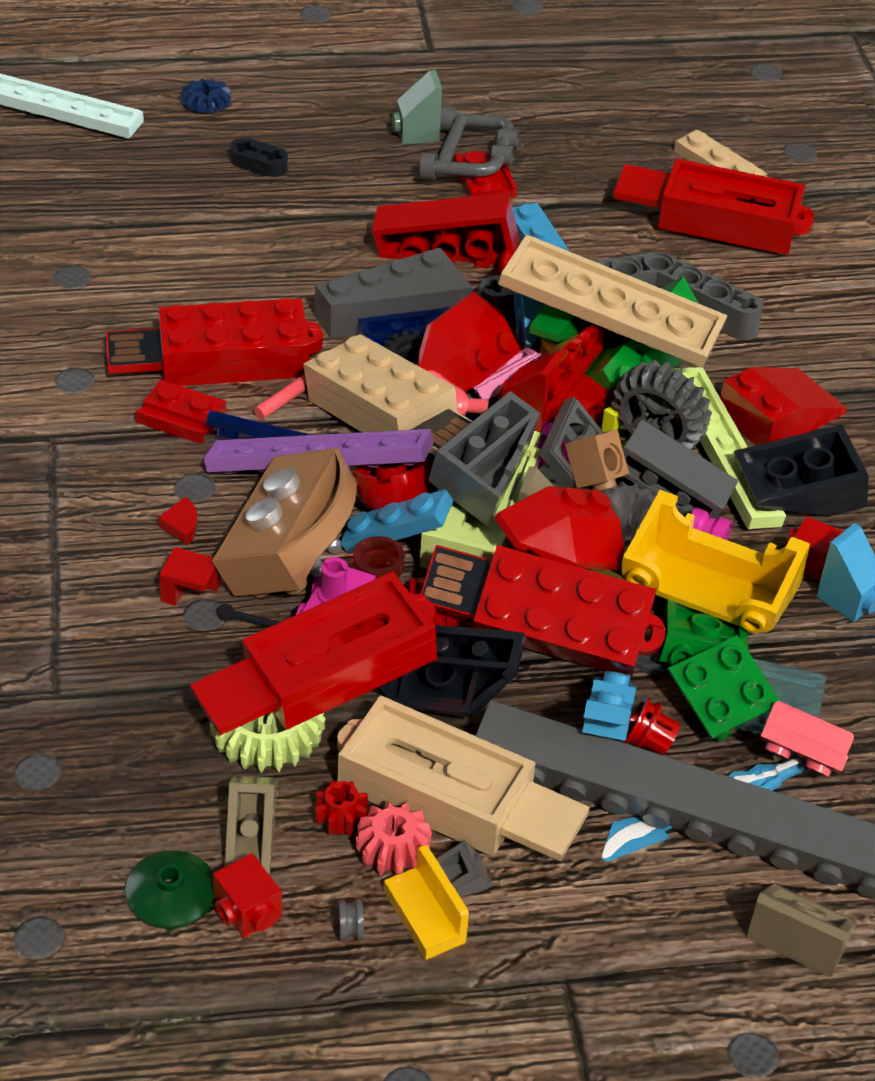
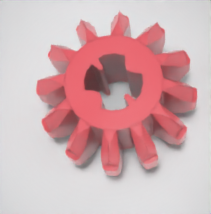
[356,800,432,877]

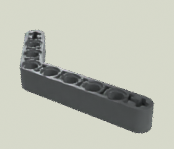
[479,252,764,340]

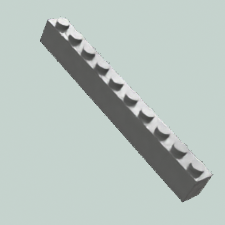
[476,700,875,899]

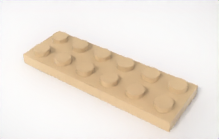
[498,234,728,368]

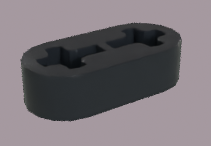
[230,138,288,177]

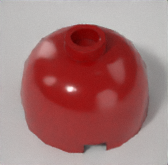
[353,457,431,511]

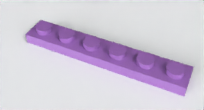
[204,429,434,474]

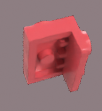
[759,701,854,777]

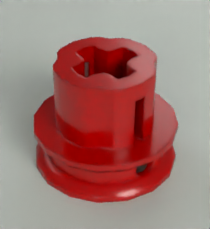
[620,695,680,756]

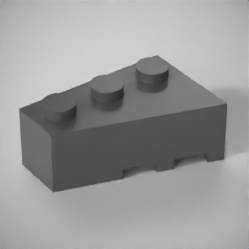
[428,391,540,527]
[600,419,739,518]

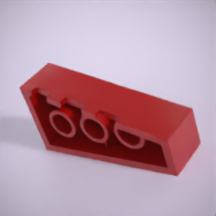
[372,192,520,269]

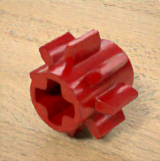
[315,781,368,835]

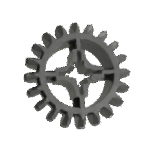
[611,359,712,450]

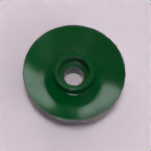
[125,850,215,929]

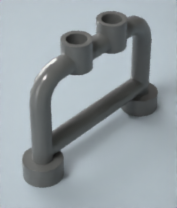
[420,106,519,180]

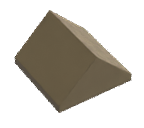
[747,884,858,978]

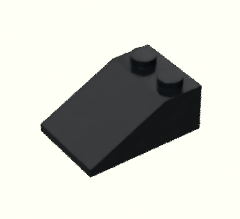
[734,424,869,516]

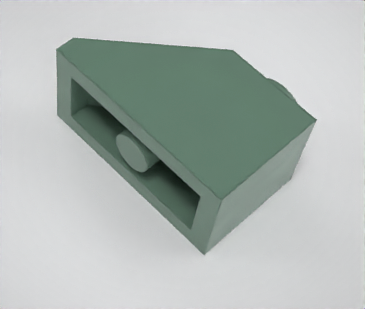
[392,70,442,145]

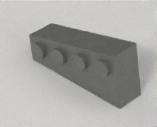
[315,248,473,338]

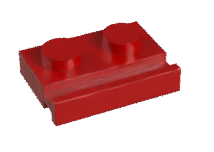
[454,151,517,198]
[135,379,227,444]

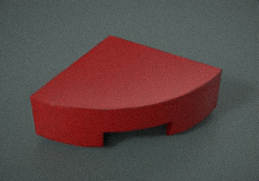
[158,497,198,545]

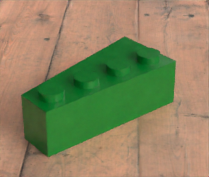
[584,277,718,405]

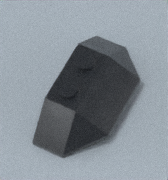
[379,625,526,717]

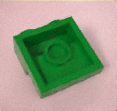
[660,599,749,666]

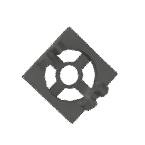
[538,397,603,490]

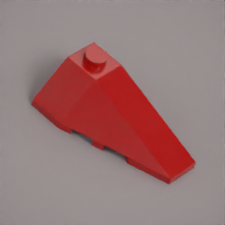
[498,323,606,433]

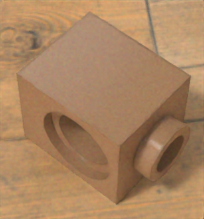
[565,429,629,491]

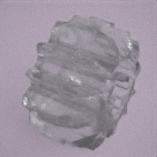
[604,481,655,542]

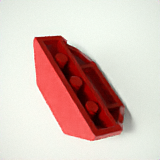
[418,292,521,391]
[494,486,625,570]

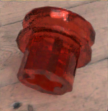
[353,536,405,579]

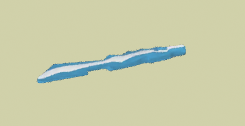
[602,756,804,862]

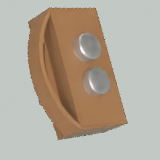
[212,447,357,598]

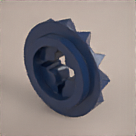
[181,78,231,113]

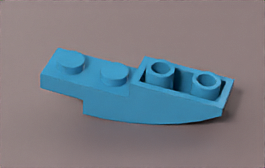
[582,671,638,741]

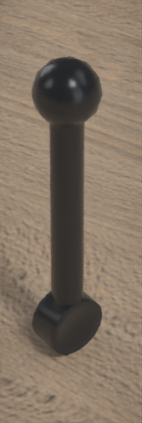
[217,604,280,627]

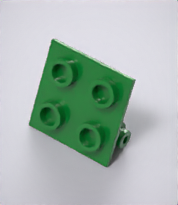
[667,635,781,742]

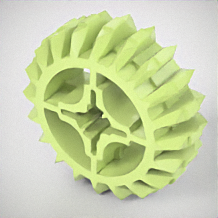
[210,711,325,774]

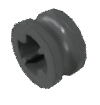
[338,899,364,942]

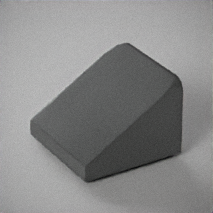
[436,840,493,897]

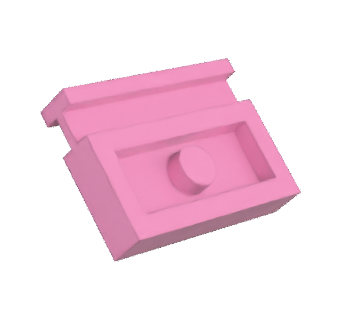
[469,347,541,400]

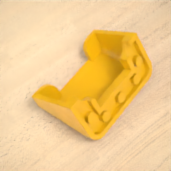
[622,490,810,633]

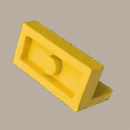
[383,845,469,960]

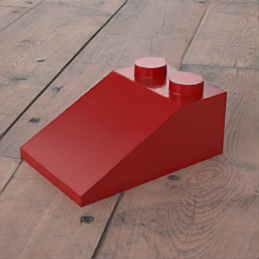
[720,367,847,445]

